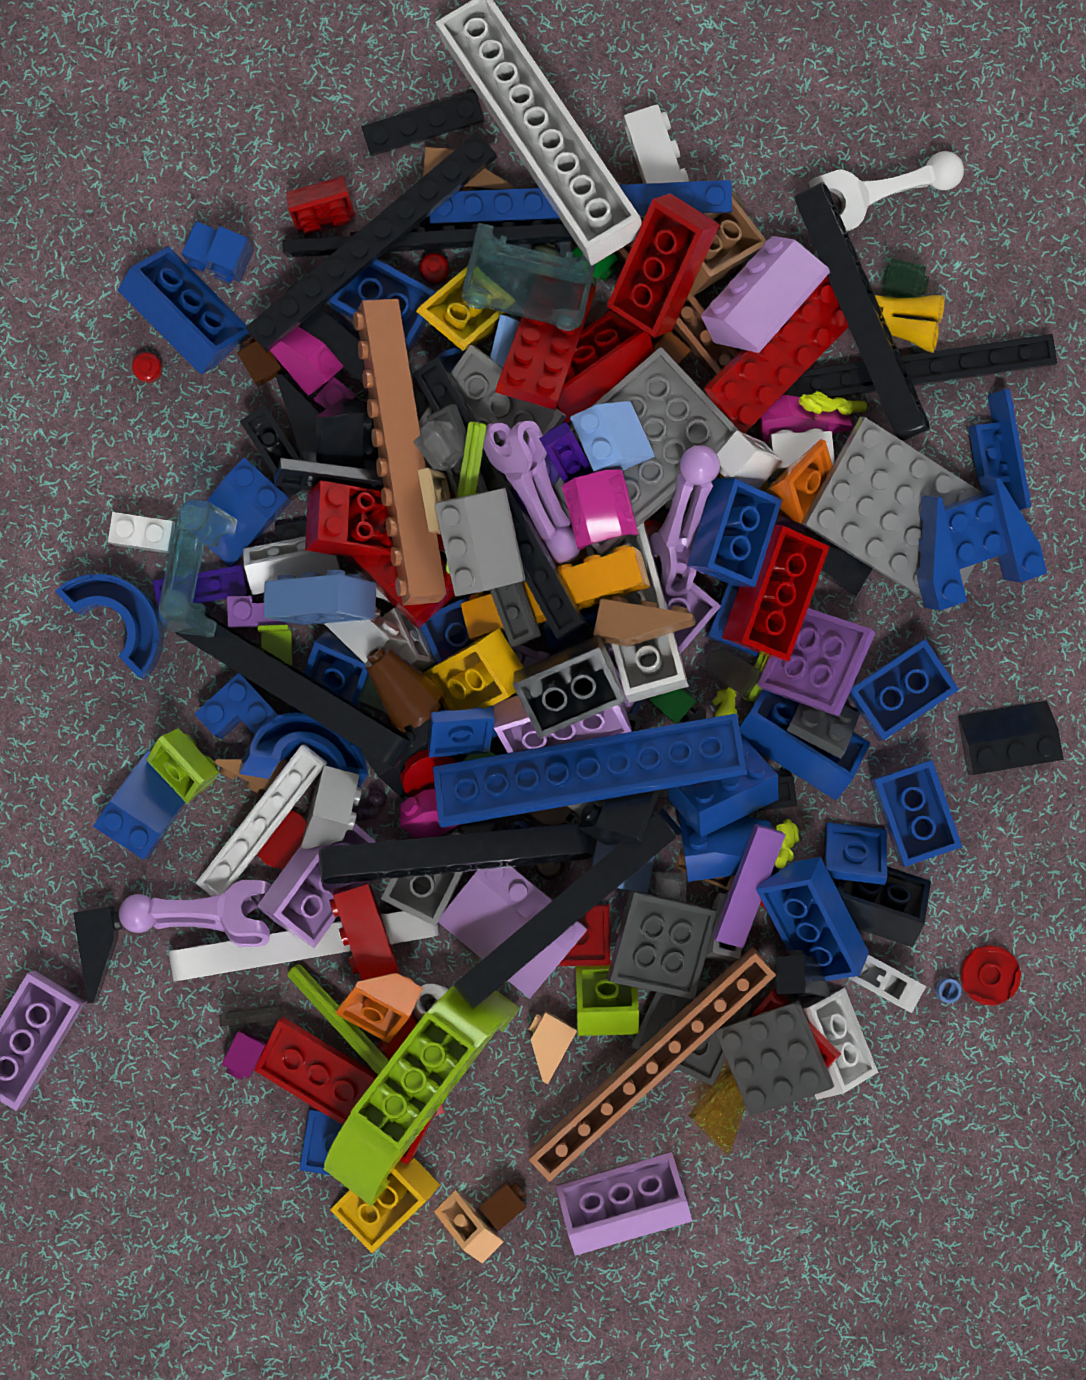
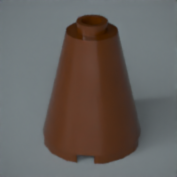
[365,646,446,733]

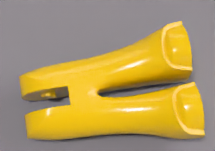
[875,295,945,353]

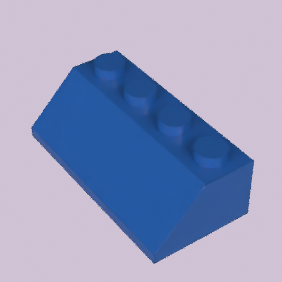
[117,246,249,375]
[739,690,871,800]
[756,857,869,981]

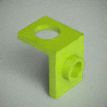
[258,625,293,666]

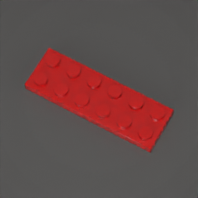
[495,270,597,410]
[703,276,849,433]
[254,1017,437,1165]

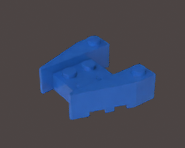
[917,476,1047,611]

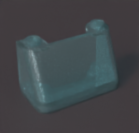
[461,223,596,331]
[157,500,237,638]

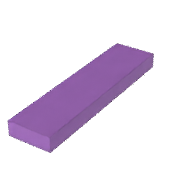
[713,824,785,948]

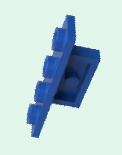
[968,389,1031,510]

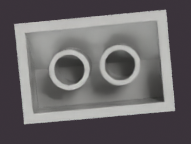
[435,488,526,596]

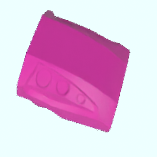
[561,469,639,550]

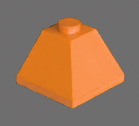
[766,439,833,524]
[335,973,423,1043]

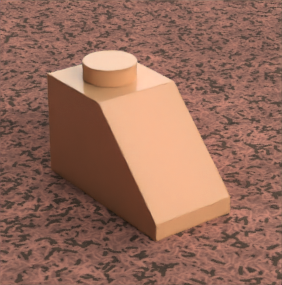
[528,1010,577,1084]
[434,1190,504,1263]

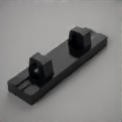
[274,451,384,491]

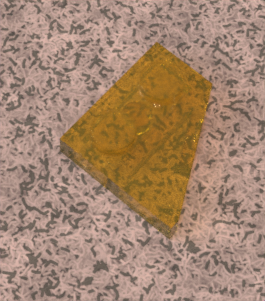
[688,1070,746,1155]

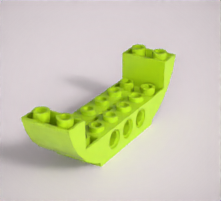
[323,986,520,1207]

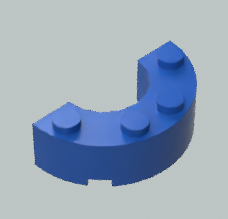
[55,574,164,680]
[239,713,368,787]

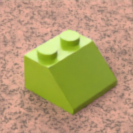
[146,728,220,804]
[576,965,639,1036]

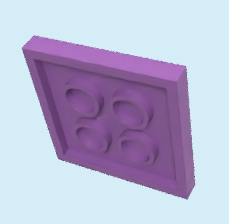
[757,608,875,717]

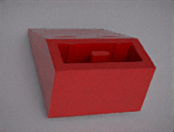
[286,176,356,235]
[305,480,393,555]

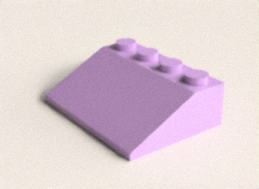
[438,867,587,999]

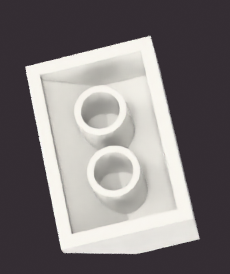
[801,988,878,1100]

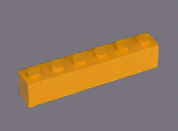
[460,545,651,641]

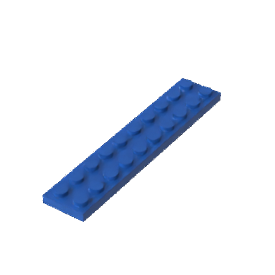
[433,713,747,828]

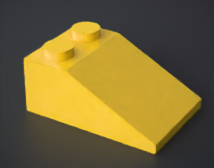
[416,264,515,351]
[423,628,524,711]
[330,1158,441,1253]

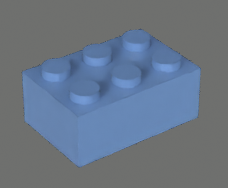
[264,570,376,625]

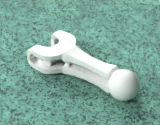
[808,151,964,232]

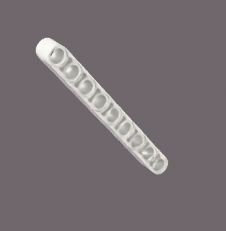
[168,910,439,981]

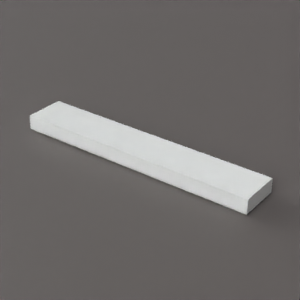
[196,744,327,897]

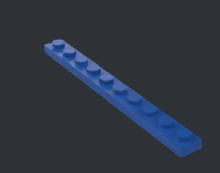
[430,180,733,224]

